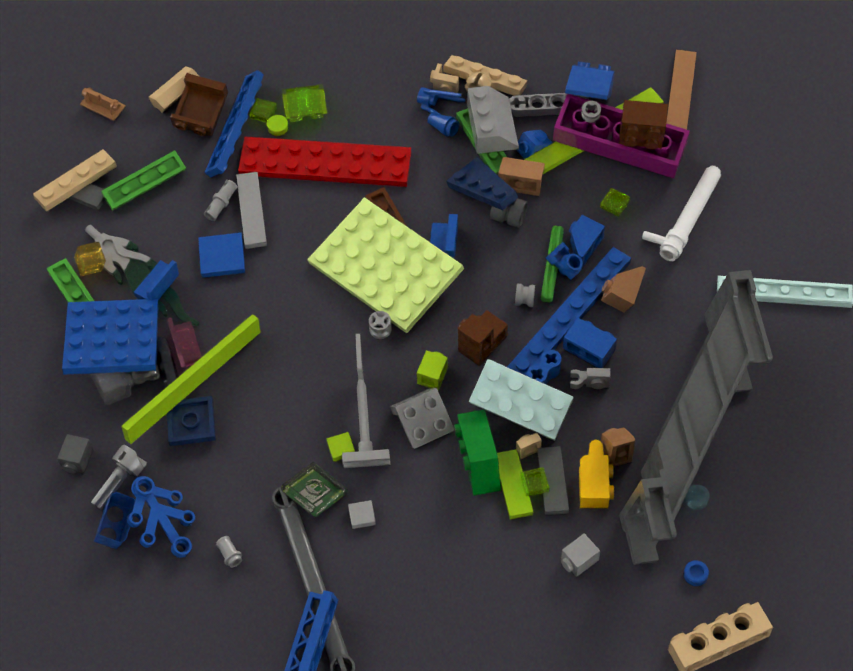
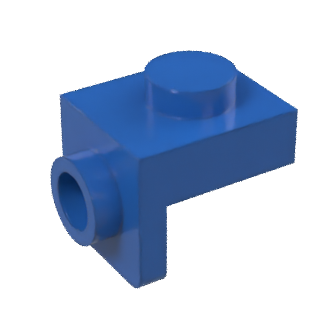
[516,130,552,159]

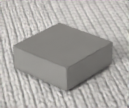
[348,500,376,529]

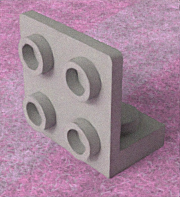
[390,388,454,449]

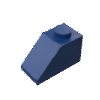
[569,215,605,268]

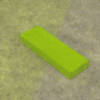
[497,449,533,520]

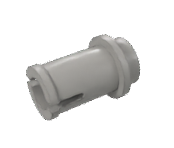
[216,536,242,568]

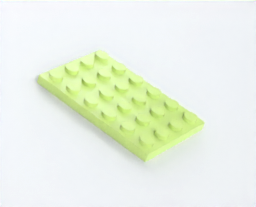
[307,197,464,333]

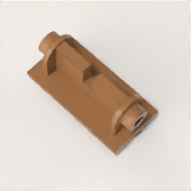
[80,87,126,121]

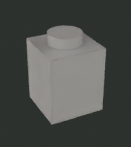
[561,533,600,577]

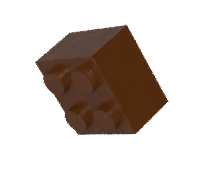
[619,100,668,149]

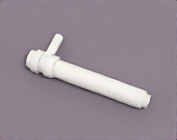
[642,166,721,261]

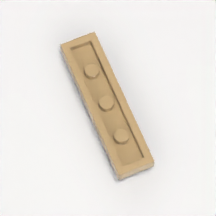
[33,149,117,212]

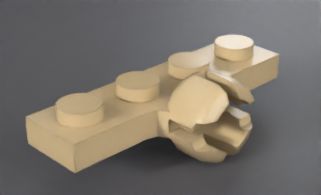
[443,55,527,96]

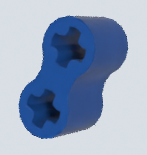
[527,350,561,385]

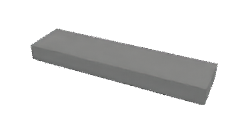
[236,172,267,249]

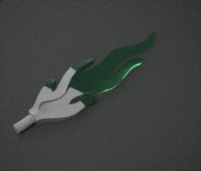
[85,225,199,326]

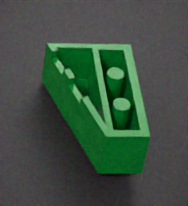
[454,409,501,496]

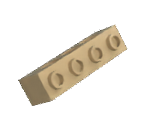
[668,602,773,671]

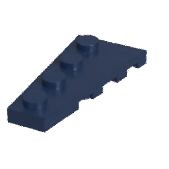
[446,157,518,211]

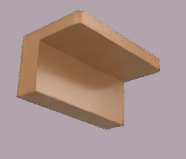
[498,157,545,196]

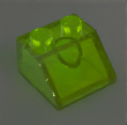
[282,84,327,122]

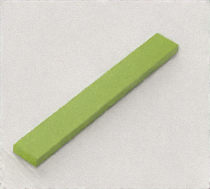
[524,87,664,174]
[121,314,261,444]

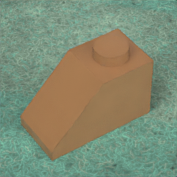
[601,266,646,312]
[601,427,635,467]

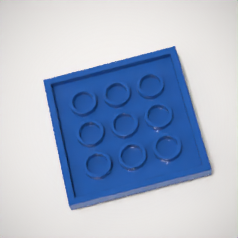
[62,299,159,375]

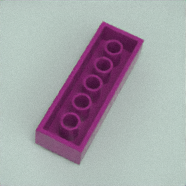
[553,94,690,178]

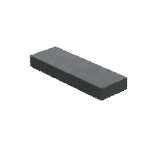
[537,446,569,515]

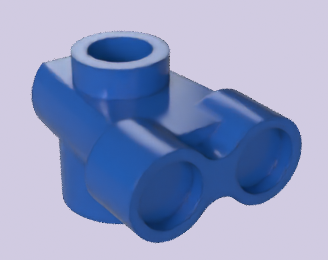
[546,242,583,280]

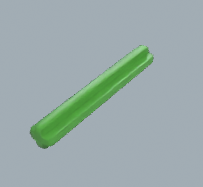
[541,225,564,303]

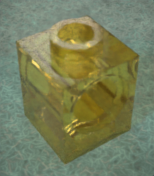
[74,241,106,276]

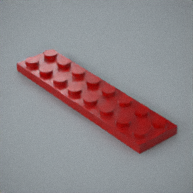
[238,137,412,187]

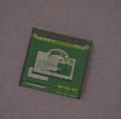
[281,462,348,518]

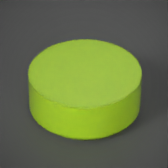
[267,115,288,136]

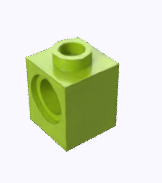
[417,350,448,391]

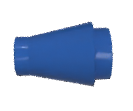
[427,112,459,137]

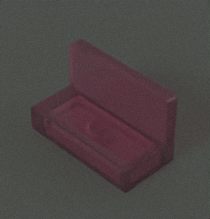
[167,318,202,368]

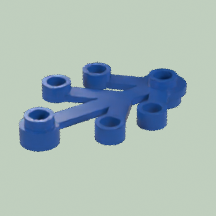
[127,476,195,558]

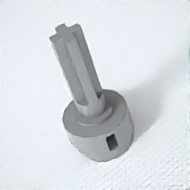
[91,445,147,510]

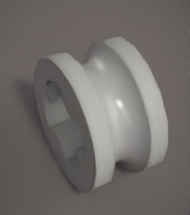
[581,101,601,123]

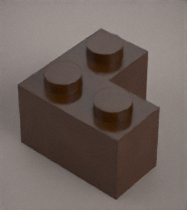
[457,310,508,366]

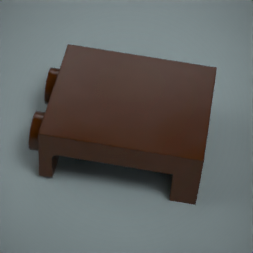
[170,73,228,136]

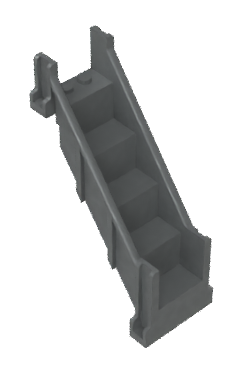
[619,270,773,565]

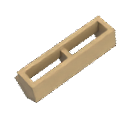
[149,66,199,113]

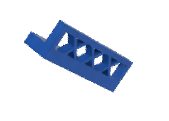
[284,590,339,671]

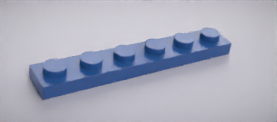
[204,70,264,178]

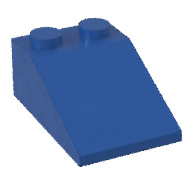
[565,61,615,100]

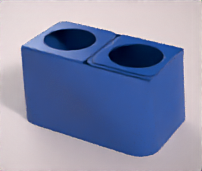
[94,492,135,549]

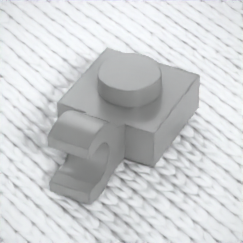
[570,368,610,389]

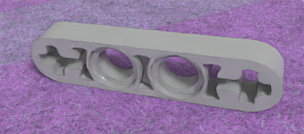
[509,93,588,117]

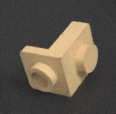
[430,63,459,93]

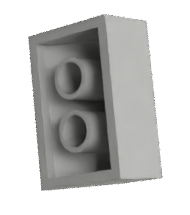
[467,86,519,154]

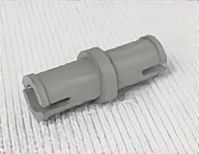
[204,180,238,221]

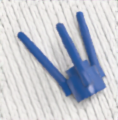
[417,87,466,114]

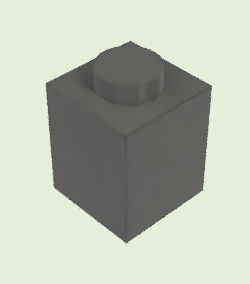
[57,434,93,474]

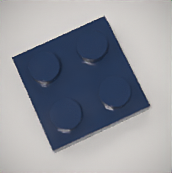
[167,396,216,446]

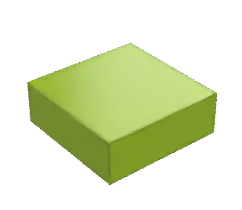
[326,432,355,462]

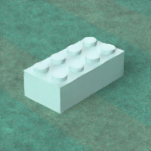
[469,359,574,441]

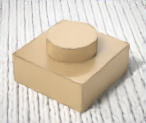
[516,432,542,459]

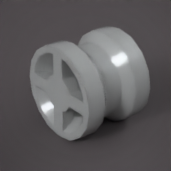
[515,283,535,307]
[369,311,392,339]

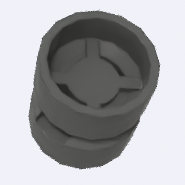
[490,198,528,228]

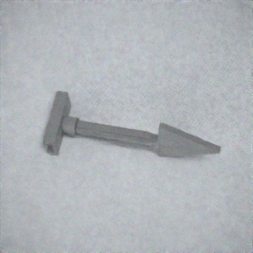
[342,334,390,468]

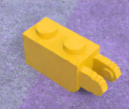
[579,440,614,508]

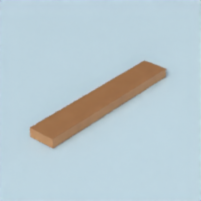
[667,50,697,155]

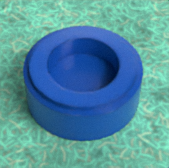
[684,560,709,586]

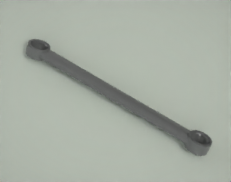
[272,486,356,671]

